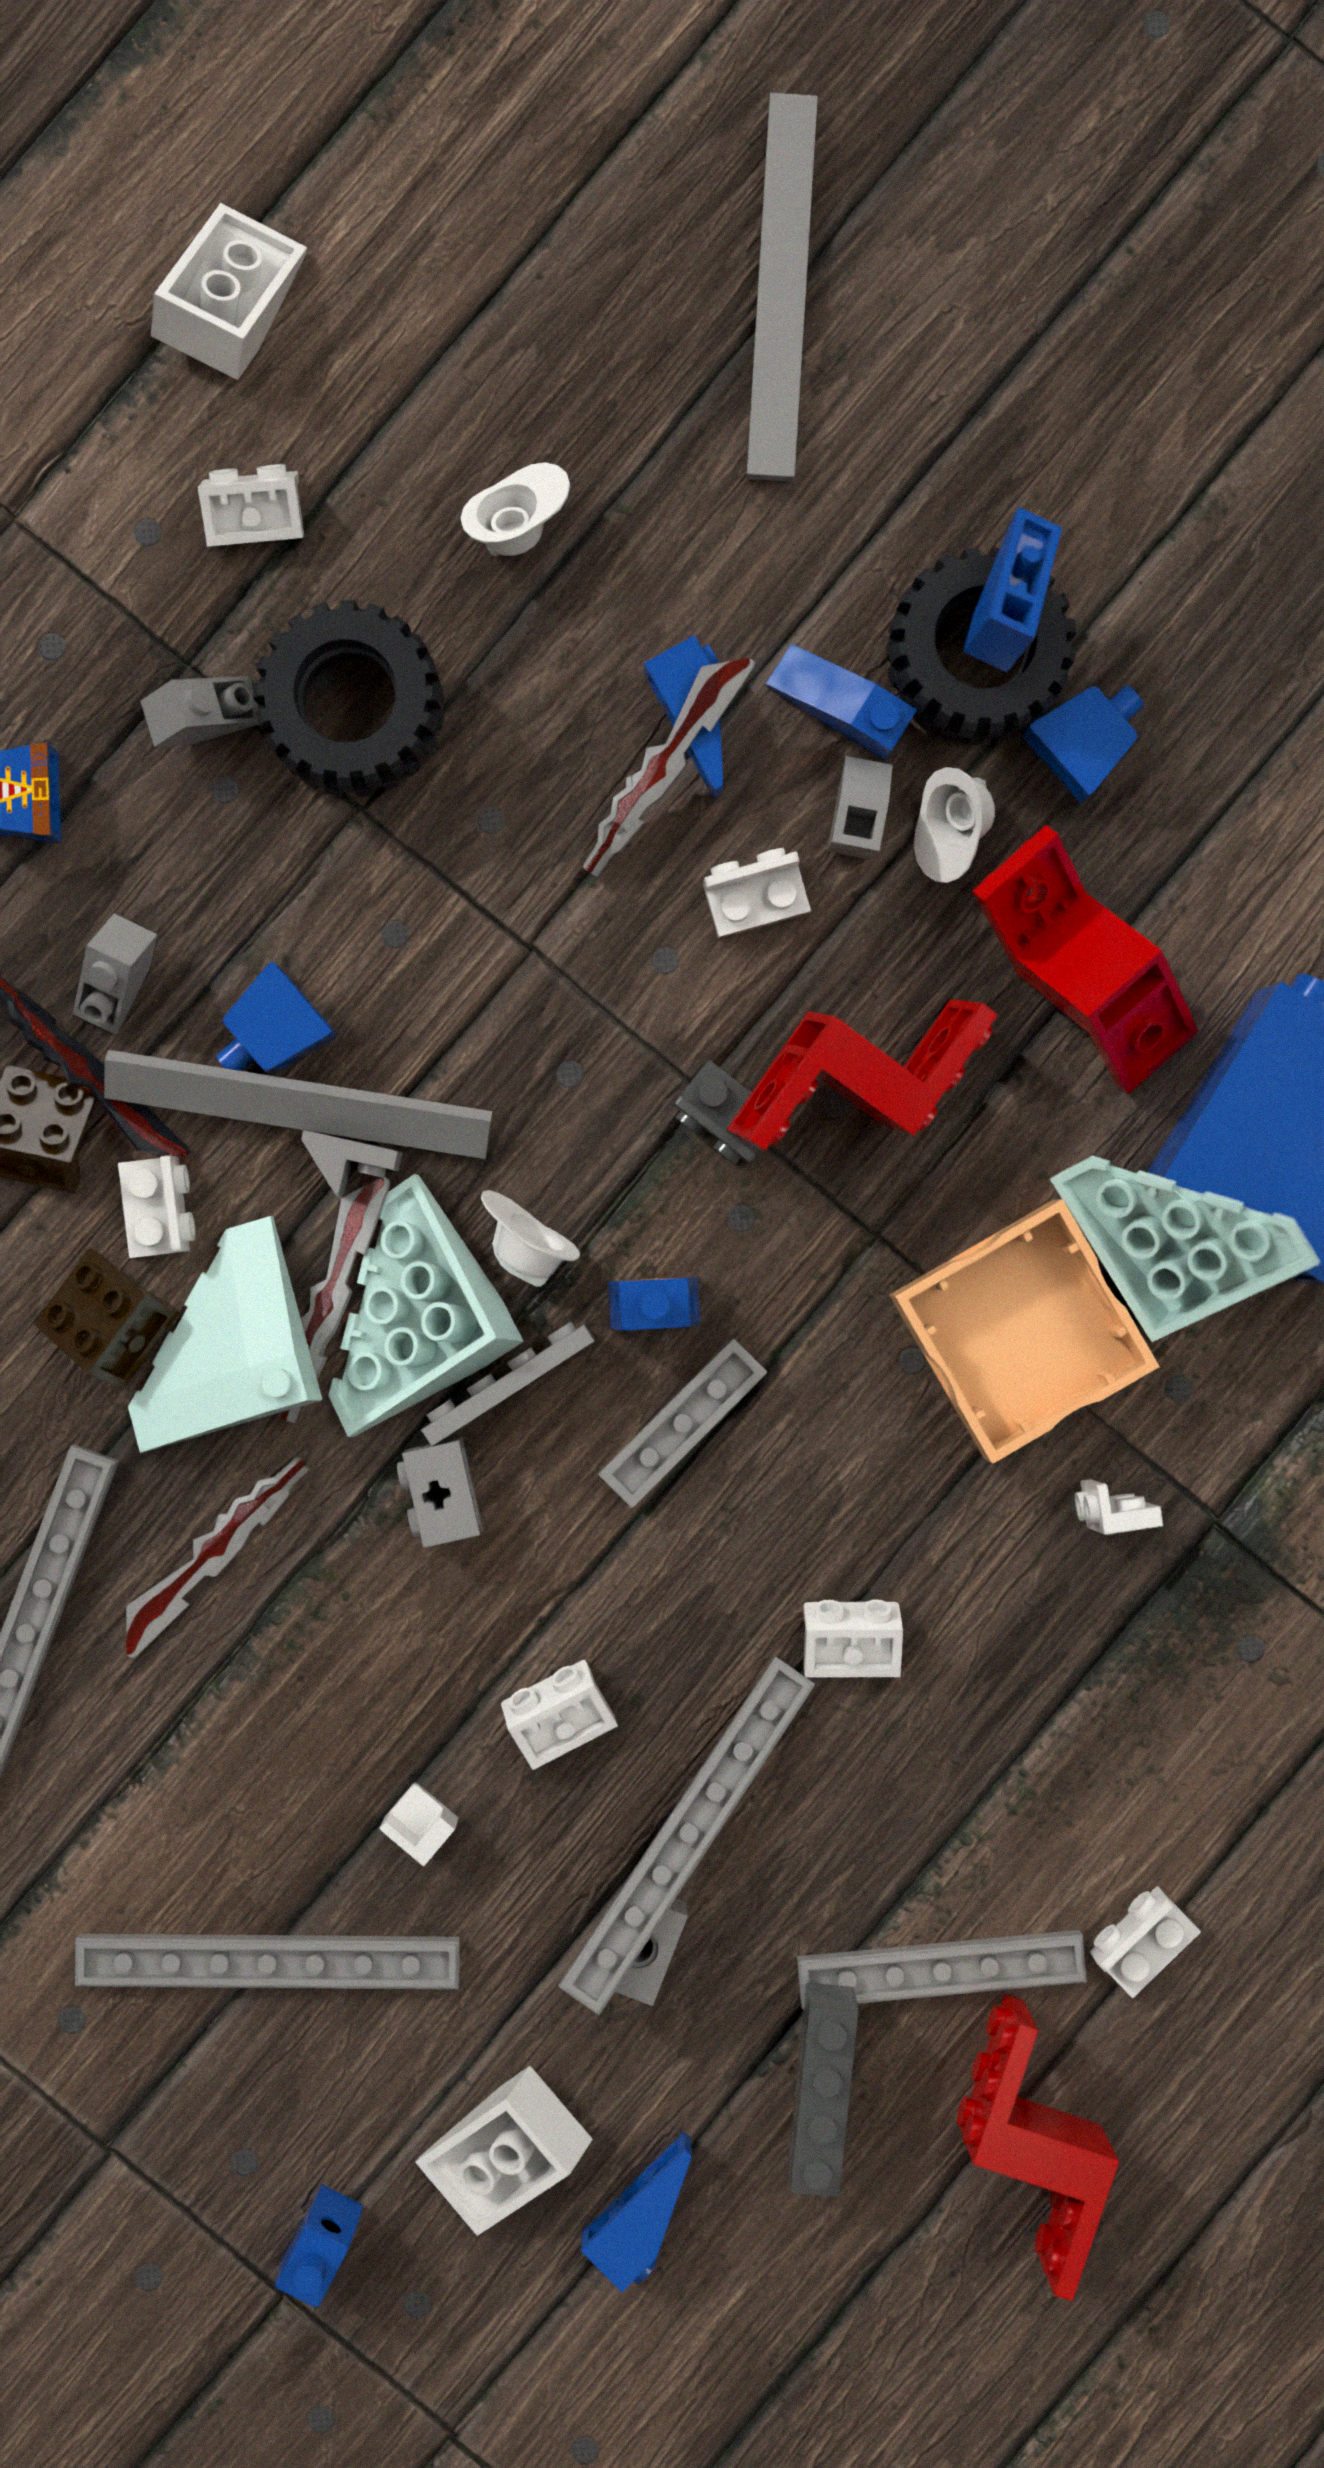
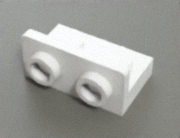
[198,464,304,547]
[703,848,811,939]
[118,1155,195,1258]
[1075,1479,1163,1534]
[804,1600,903,1677]
[501,1660,618,1770]
[1090,1886,1201,1998]

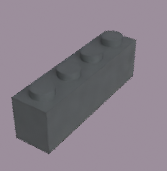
[788,1983,859,2197]

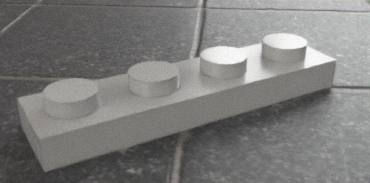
[421,1322,595,1446]
[598,1338,767,1508]

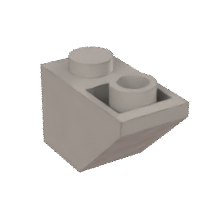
[141,676,259,747]
[827,756,893,860]
[73,914,157,1035]

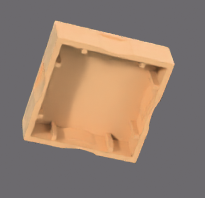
[889,1199,1160,1464]

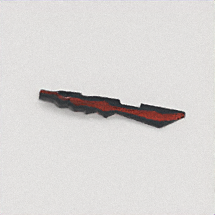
[0,976,190,1158]

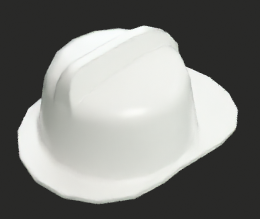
[461,462,570,556]
[914,767,995,883]
[481,1190,580,1287]

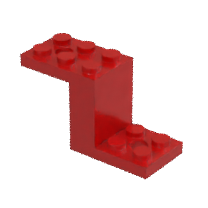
[972,825,1199,1095]
[726,999,998,1150]
[957,1993,1119,2301]

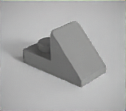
[301,1130,402,1198]

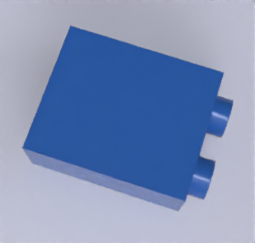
[1147,973,1324,1285]

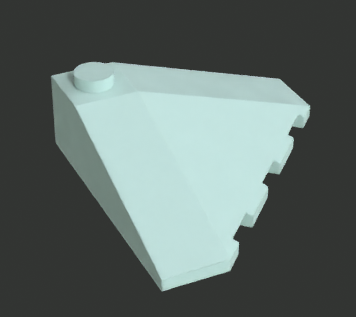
[1050,1156,1320,1342]
[329,1174,524,1437]
[128,1216,322,1453]

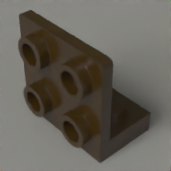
[0,1066,99,1194]
[35,1248,179,1389]

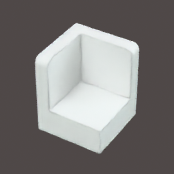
[380,1783,458,1866]

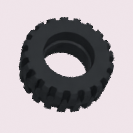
[885,547,1077,745]
[253,600,444,797]

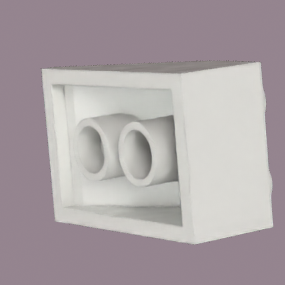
[151,203,307,380]
[415,2066,593,2236]

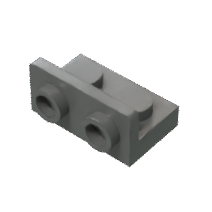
[673,1060,760,1165]

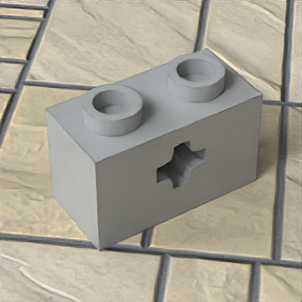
[397,1437,483,1548]

